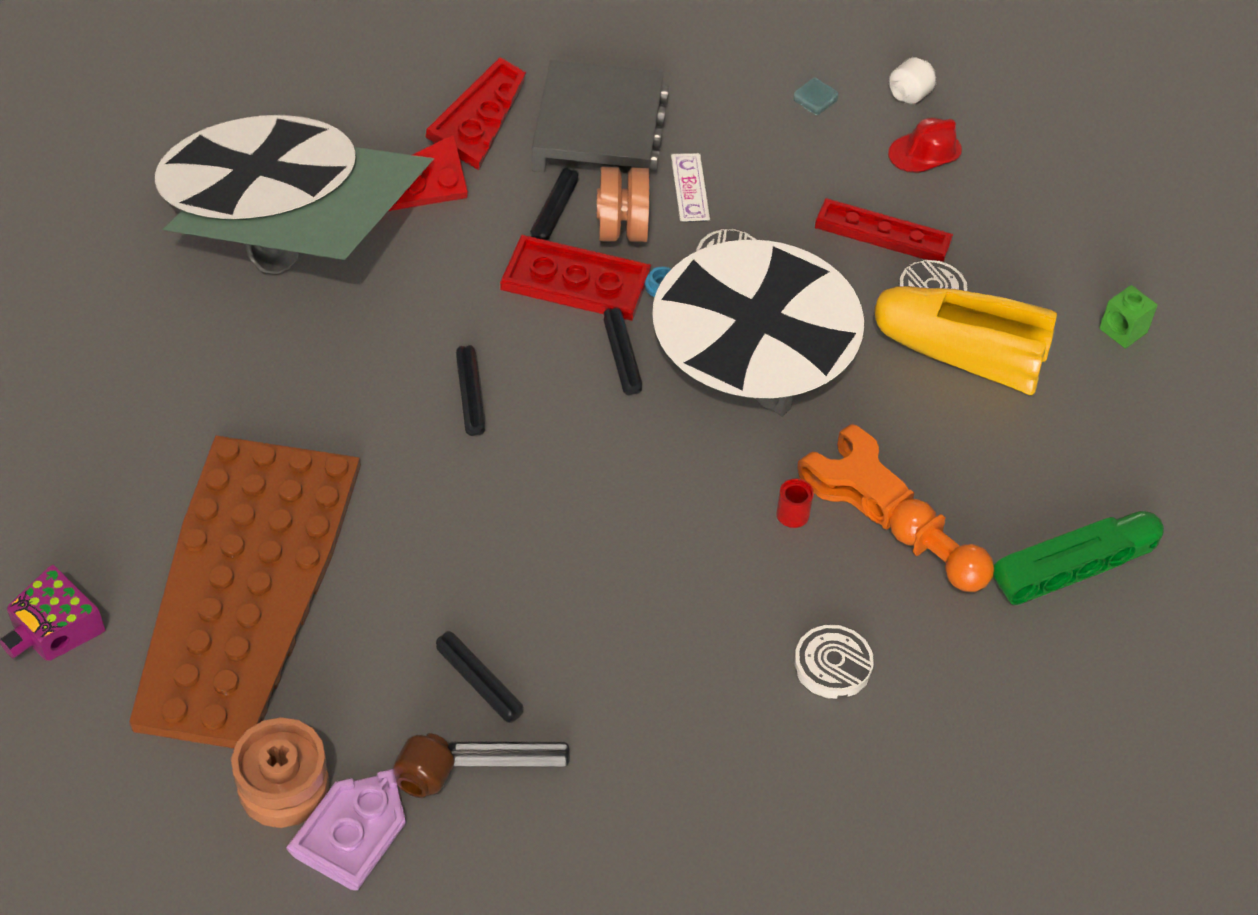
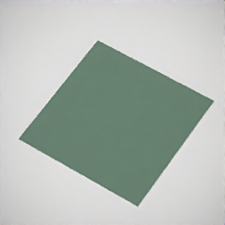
[162,147,434,260]

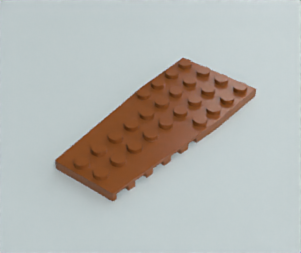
[129,435,361,749]

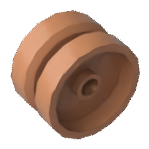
[596,167,649,242]
[231,717,330,828]

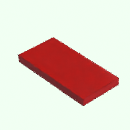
[500,234,651,321]

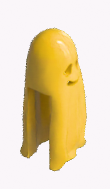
[874,286,1057,395]

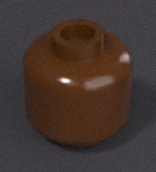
[393,733,455,798]

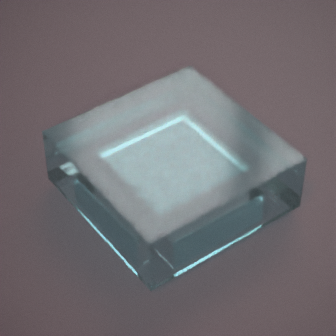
[793,77,839,116]

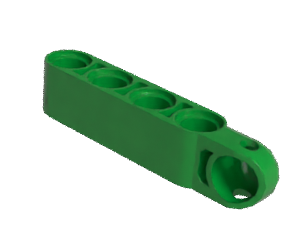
[993,511,1164,605]

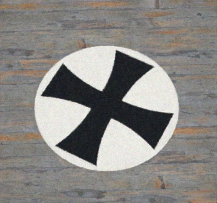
[155,115,356,219]
[652,240,864,398]

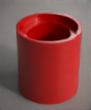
[776,478,814,528]

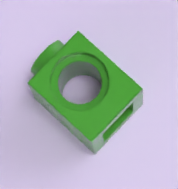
[1099,285,1158,349]

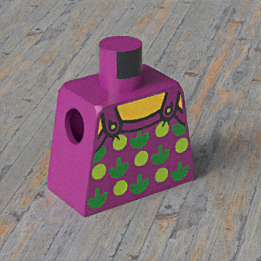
[0,565,105,661]

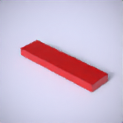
[815,198,953,262]

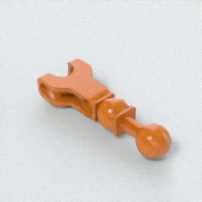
[798,424,995,592]

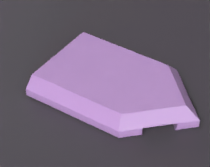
[286,769,406,890]

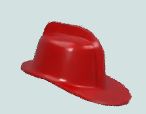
[888,118,962,172]

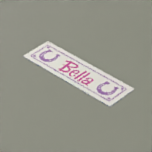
[671,153,710,222]

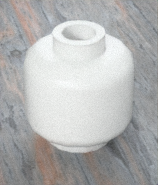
[889,58,936,104]

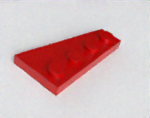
[425,57,526,170]

